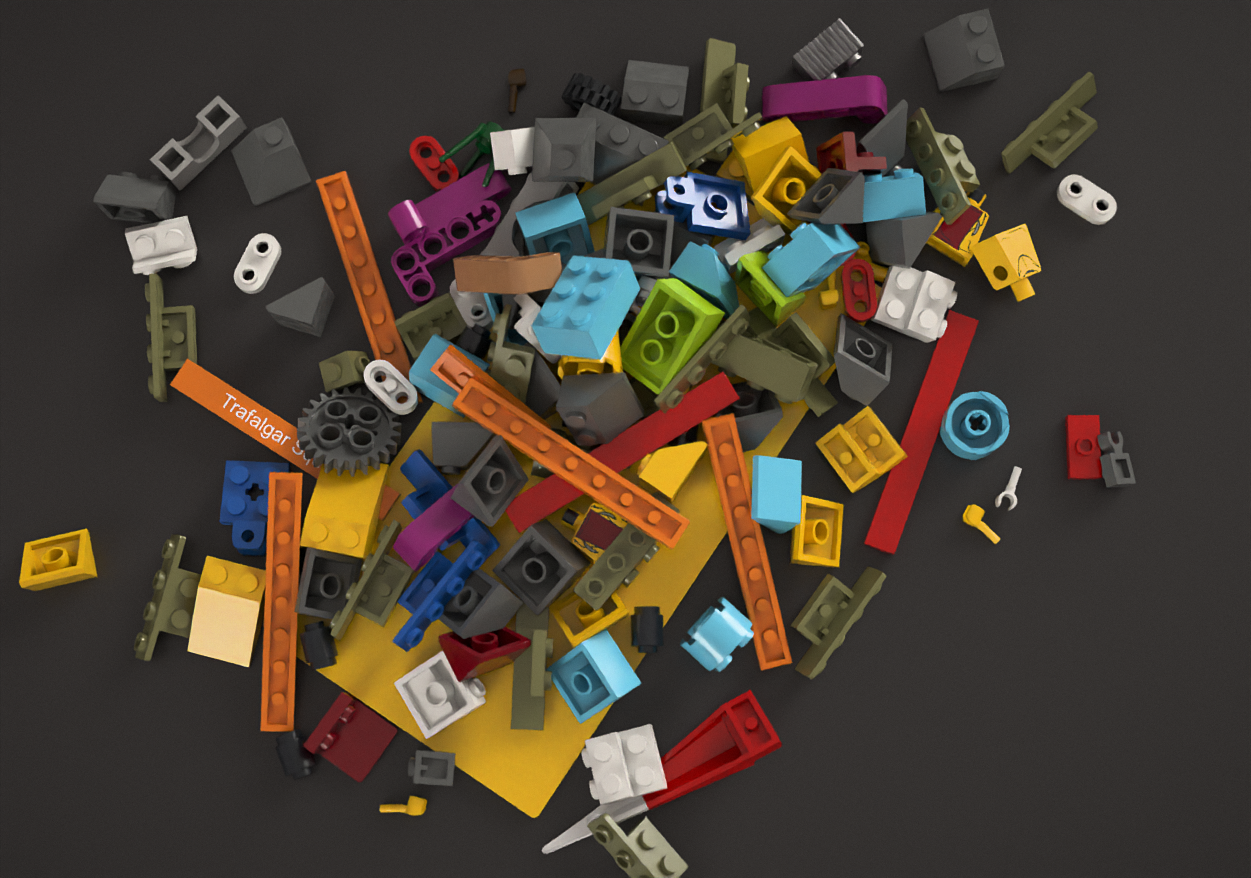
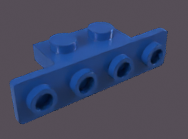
[400,449,500,562]
[392,539,488,652]

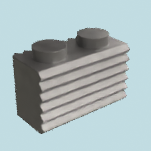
[791,19,864,82]

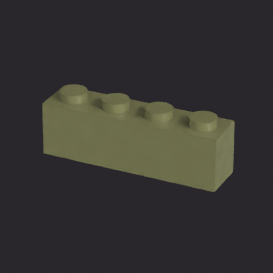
[711,320,818,404]

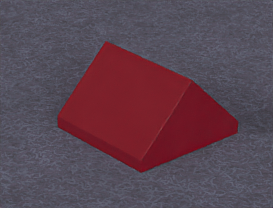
[438,627,531,682]

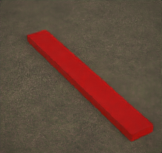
[863,310,979,555]
[505,371,740,533]

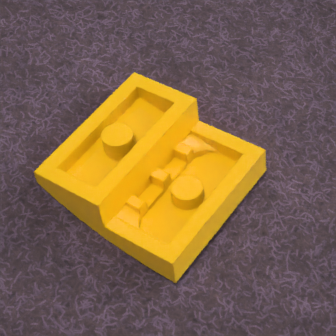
[815,406,908,493]

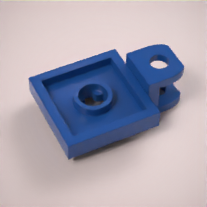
[655,172,751,240]
[219,460,291,557]

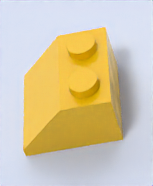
[751,145,822,234]
[637,441,708,504]

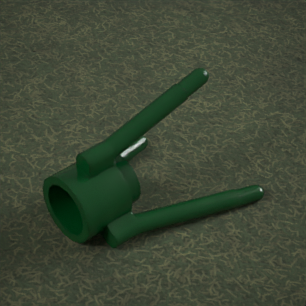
[439,121,504,188]

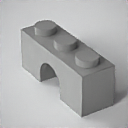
[150,95,247,191]

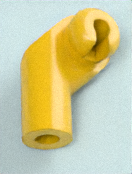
[853,241,888,283]

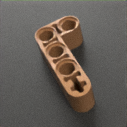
[453,252,562,294]

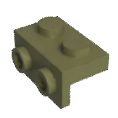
[394,293,467,361]

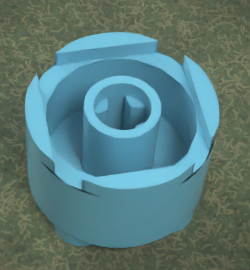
[939,391,1010,460]
[680,597,754,672]

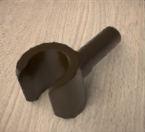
[508,68,527,113]

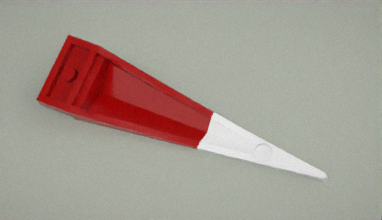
[542,689,782,854]

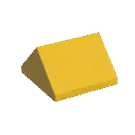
[731,116,809,194]
[789,495,844,567]
[19,528,97,591]
[549,591,629,648]

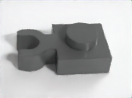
[1097,432,1136,488]

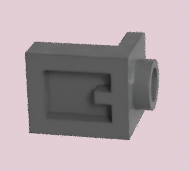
[408,750,456,786]

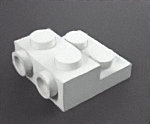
[871,266,957,343]
[394,651,486,739]
[582,724,668,805]

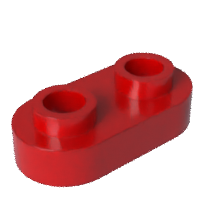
[409,136,460,192]
[841,259,877,323]

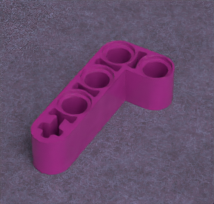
[762,75,887,124]
[388,163,512,245]
[391,200,503,307]
[393,484,475,571]

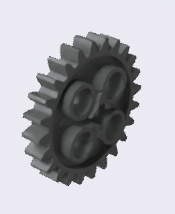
[297,387,401,477]

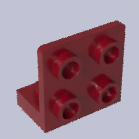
[303,692,398,783]

